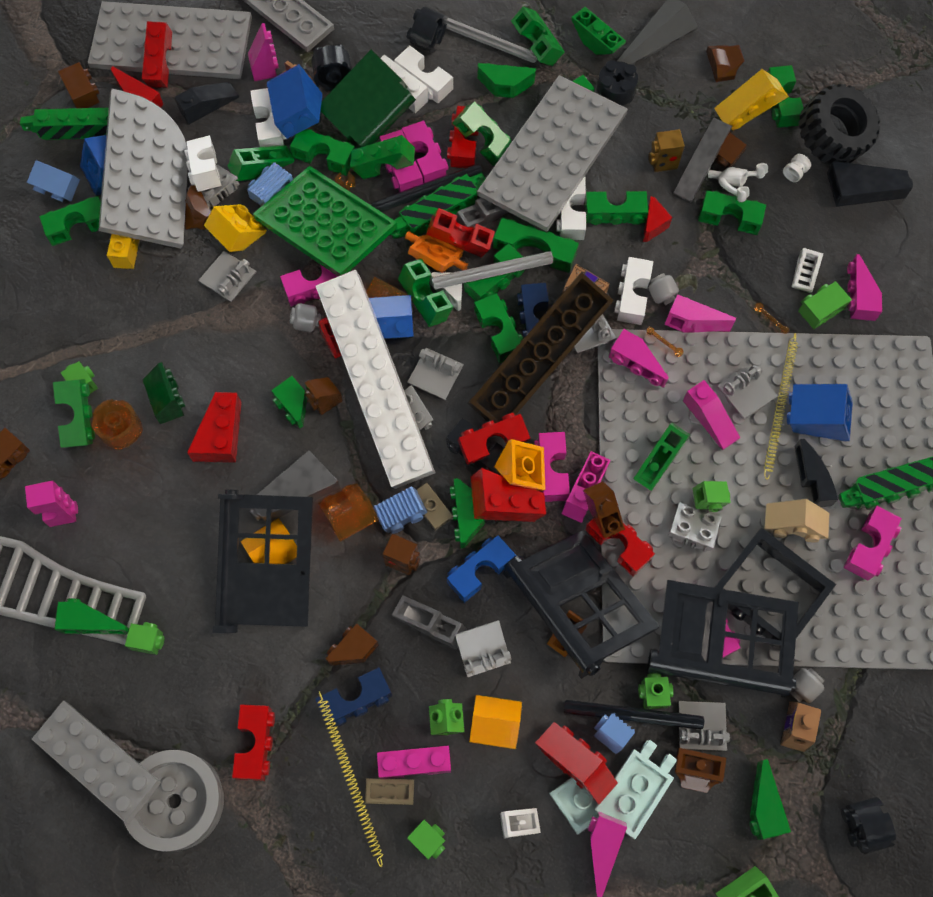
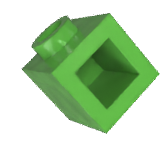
[60,361,98,393]
[692,481,731,512]
[125,622,164,655]
[408,820,445,860]

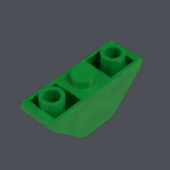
[571,7,626,55]
[478,63,536,98]
[450,478,485,548]

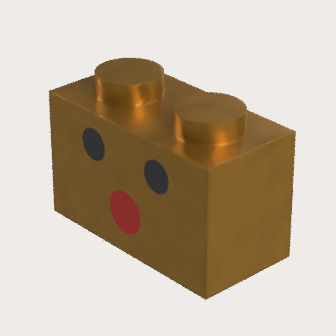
[649,129,685,172]

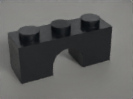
[446,418,504,476]

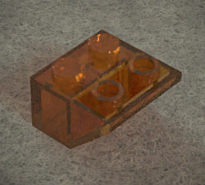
[318,483,379,541]

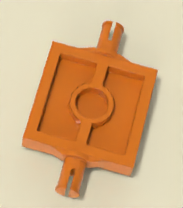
[405,231,468,273]

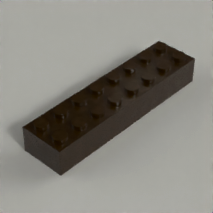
[467,272,614,423]

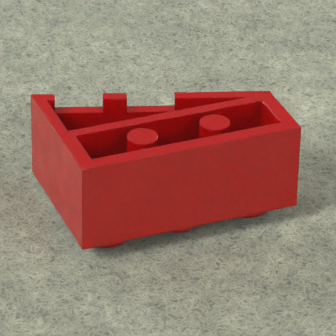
[535,722,618,805]

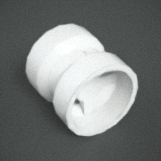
[783,154,811,182]

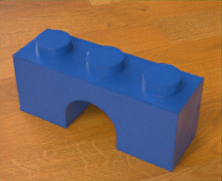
[447,535,516,603]

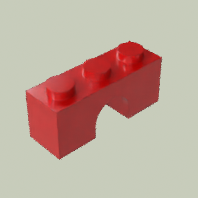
[142,21,172,88]
[447,106,479,168]
[426,208,495,257]
[458,413,530,465]
[585,518,655,577]
[232,705,275,781]

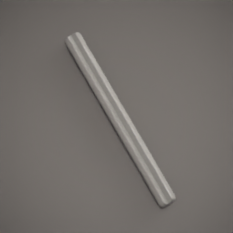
[444,18,537,63]
[432,252,553,289]

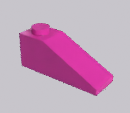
[683,380,740,450]
[588,811,627,897]

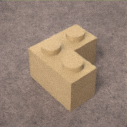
[765,499,829,543]

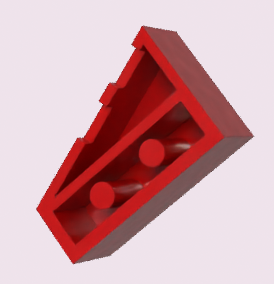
[187,392,241,463]
[471,468,546,522]

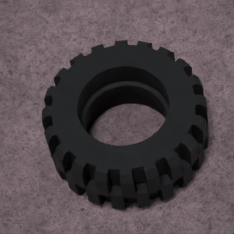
[799,84,880,165]

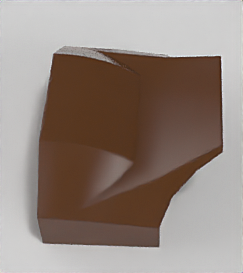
[706,45,744,82]
[184,185,211,230]
[675,748,726,793]

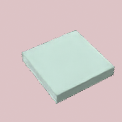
[549,777,598,835]

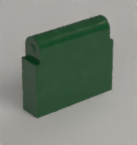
[321,49,416,147]

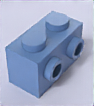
[27,160,80,202]

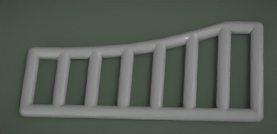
[0,536,146,645]

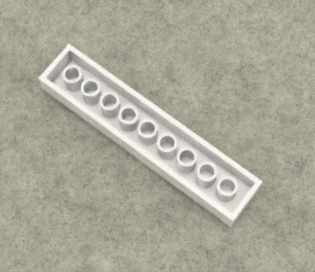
[316,270,435,489]

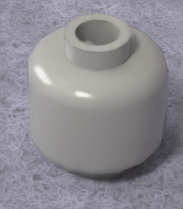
[648,273,679,305]
[289,303,321,332]
[790,668,824,703]

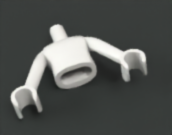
[708,163,768,202]

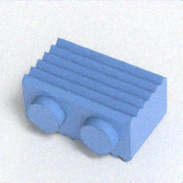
[247,162,293,207]
[373,486,427,534]
[594,713,635,754]

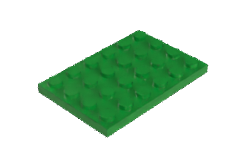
[253,166,398,277]

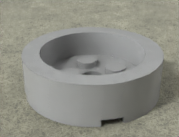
[124,750,224,852]

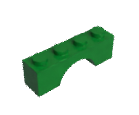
[493,218,579,273]

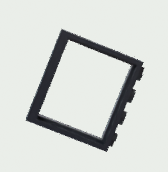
[714,528,837,650]

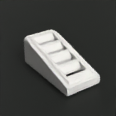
[792,248,823,293]

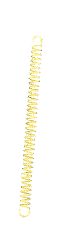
[764,333,798,479]
[318,691,383,867]

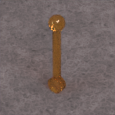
[755,303,789,334]
[646,327,684,357]

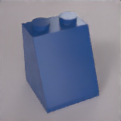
[267,64,322,139]
[80,135,106,196]
[787,384,853,441]

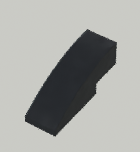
[794,439,838,507]

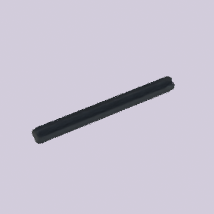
[370,164,482,212]
[564,700,705,729]

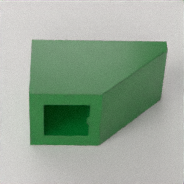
[271,376,307,429]

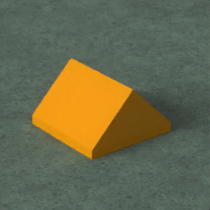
[494,439,545,491]
[241,518,297,564]
[469,695,522,749]

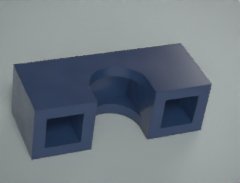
[517,283,548,338]
[315,668,392,727]

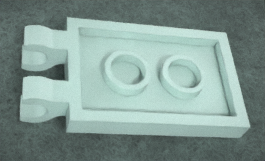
[594,740,677,839]

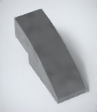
[392,595,467,650]

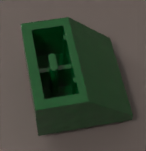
[142,362,186,424]

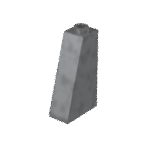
[250,451,340,523]

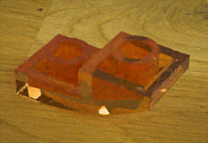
[366,276,412,300]

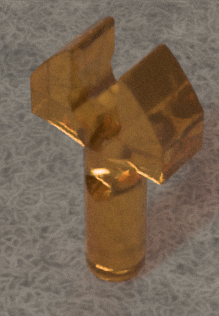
[335,172,356,192]

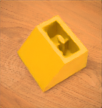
[204,204,267,252]

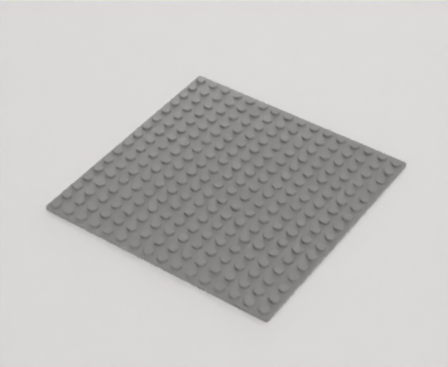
[597,329,933,670]

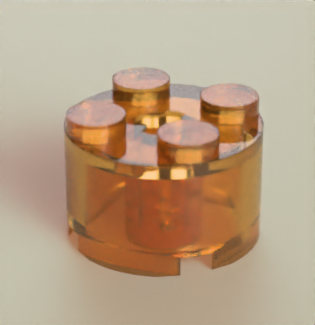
[92,399,143,450]

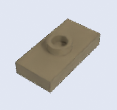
[417,483,453,531]
[365,778,414,805]

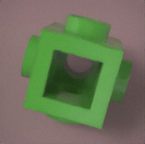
[638,673,673,709]
[429,699,464,736]

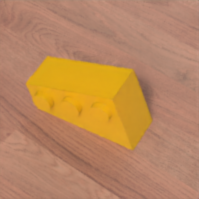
[714,69,789,131]

